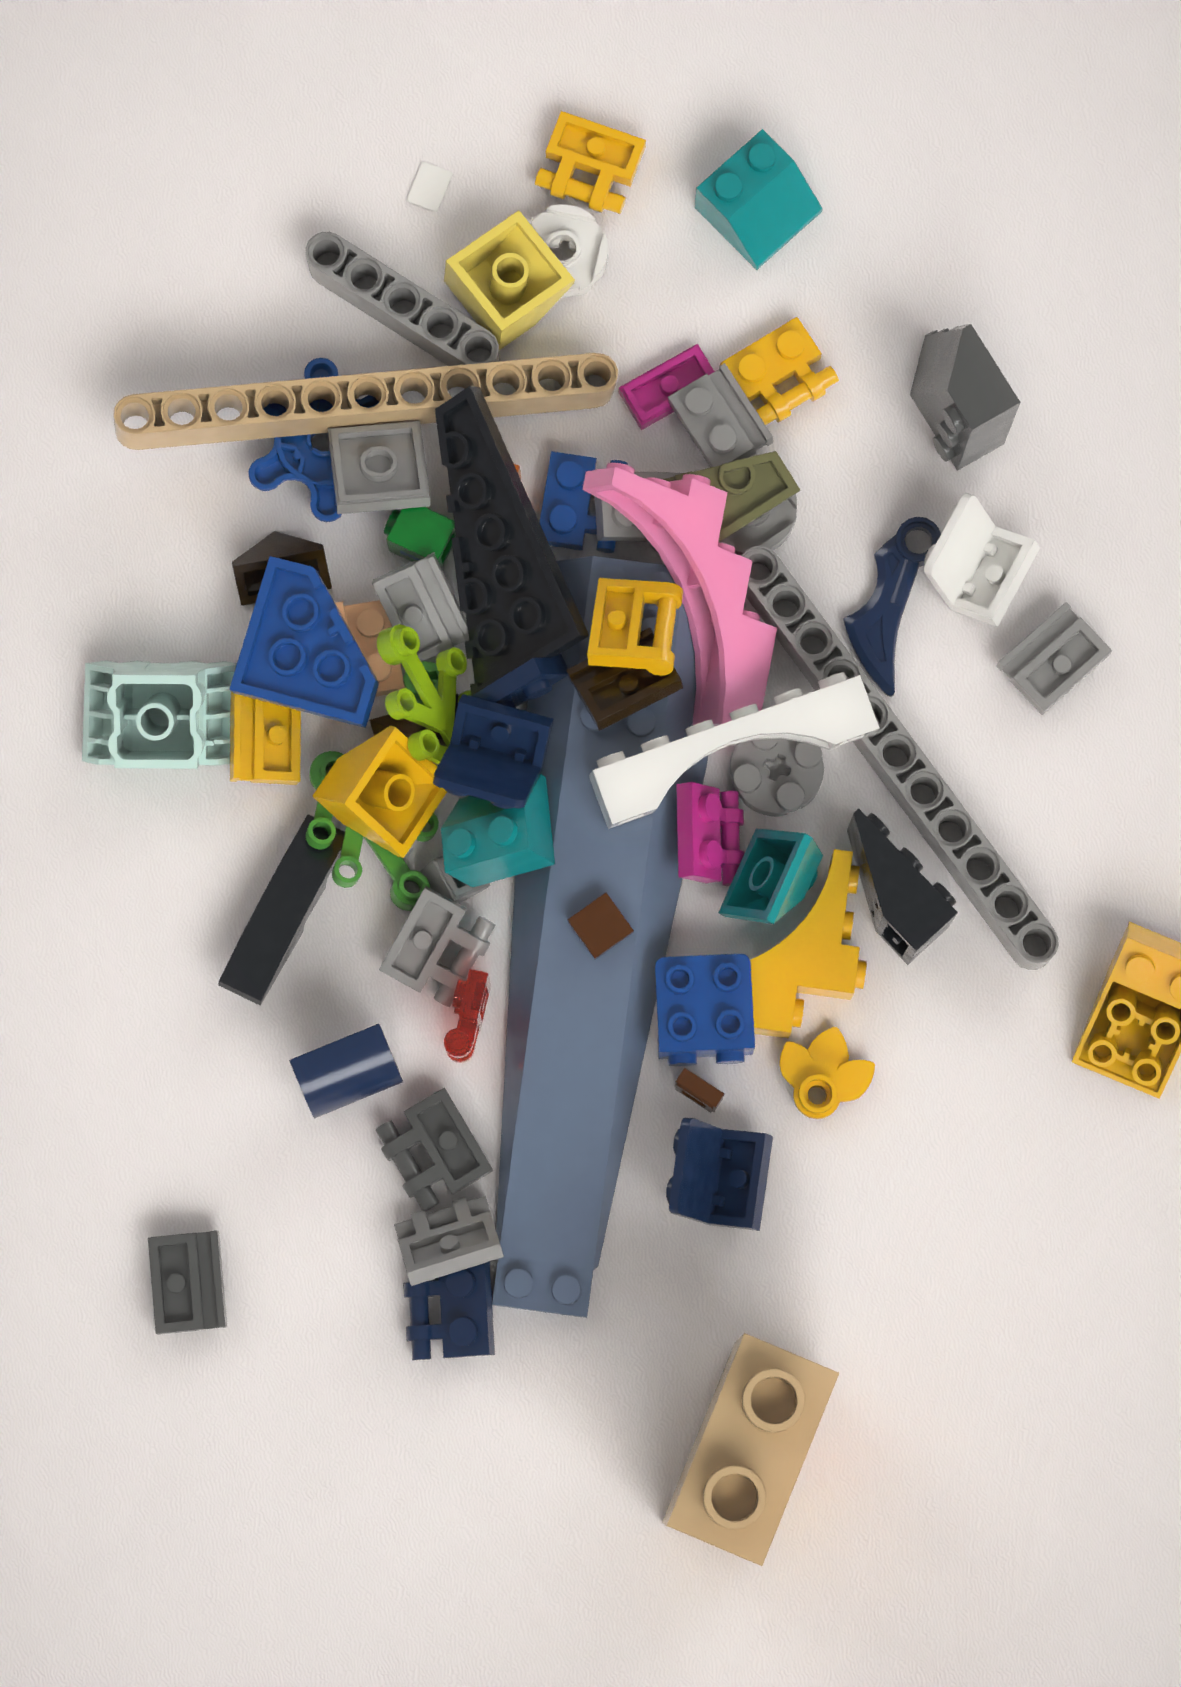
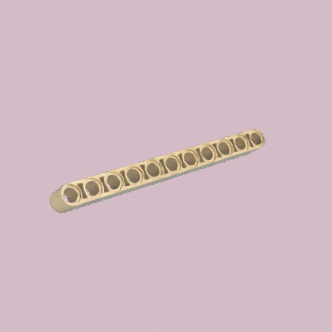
[113,353,618,450]

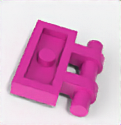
[676,782,745,886]

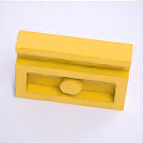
[230,691,301,785]

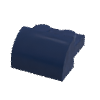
[289,1024,403,1119]

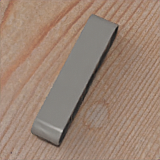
[306,232,500,366]

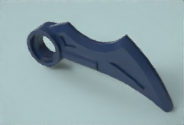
[843,517,941,697]

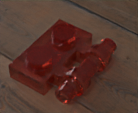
[444,969,491,1063]

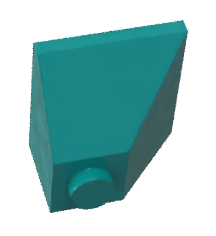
[718,828,823,924]

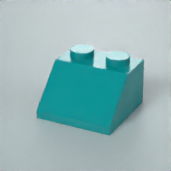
[695,129,823,270]
[441,774,555,887]

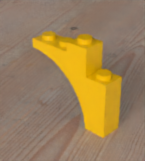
[750,849,867,1039]

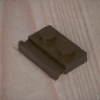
[567,627,683,731]

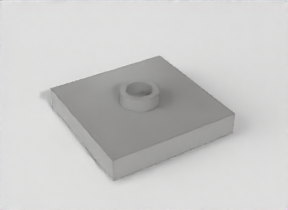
[328,421,430,514]

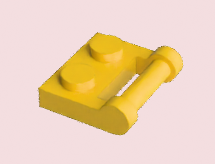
[587,578,683,676]

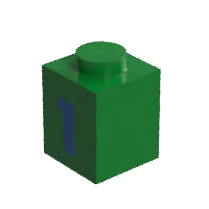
[384,507,456,568]

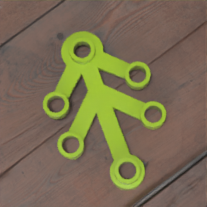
[377,624,471,764]

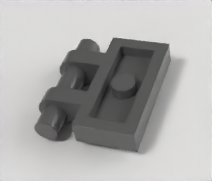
[376,1087,493,1211]

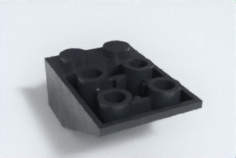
[847,808,958,965]

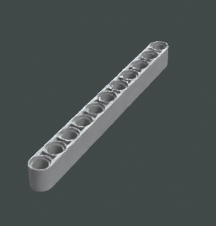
[741,546,1059,970]

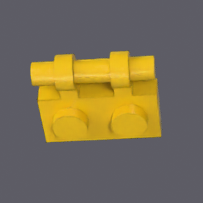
[535,111,646,214]
[720,317,839,425]

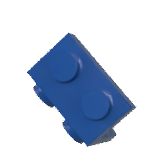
[655,954,755,1066]

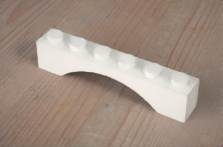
[589,672,880,829]

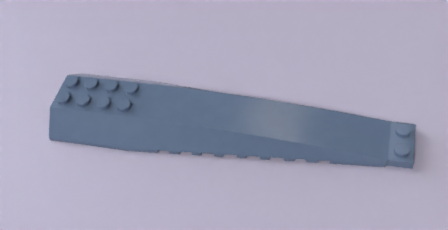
[492,556,708,1318]

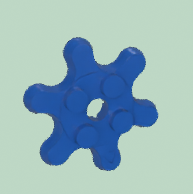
[249,358,379,522]

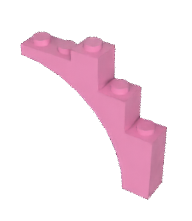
[582,463,777,727]

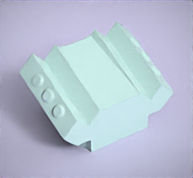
[82,661,237,769]

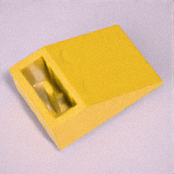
[1072,921,1181,1099]

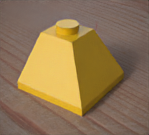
[312,726,447,858]

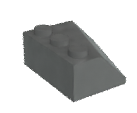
[910,324,1021,471]

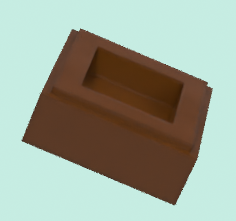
[567,892,634,960]
[674,1068,725,1113]

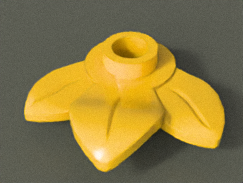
[779,1027,875,1119]

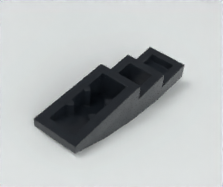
[218,814,345,1006]

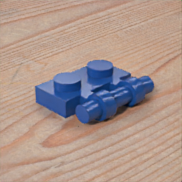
[540,451,628,553]

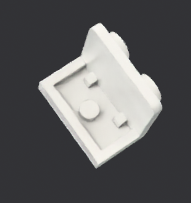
[924,493,1040,627]

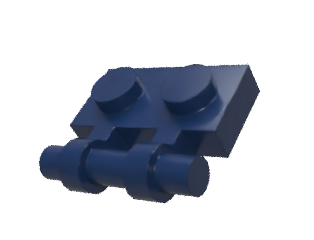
[403,1261,495,1360]

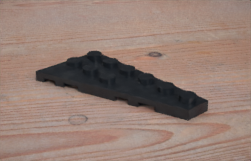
[435,386,589,696]

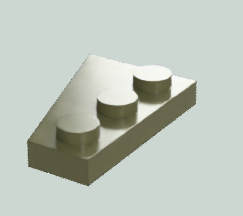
[663,451,801,542]

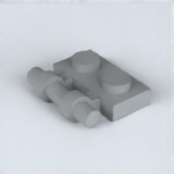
[379,886,496,1007]
[394,1196,504,1286]

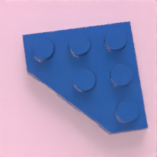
[229,556,379,728]

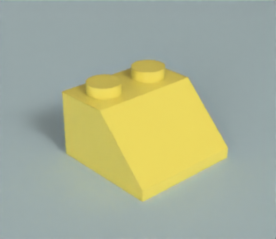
[444,210,575,350]

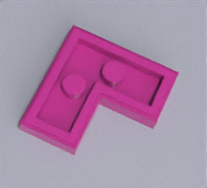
[618,344,715,430]

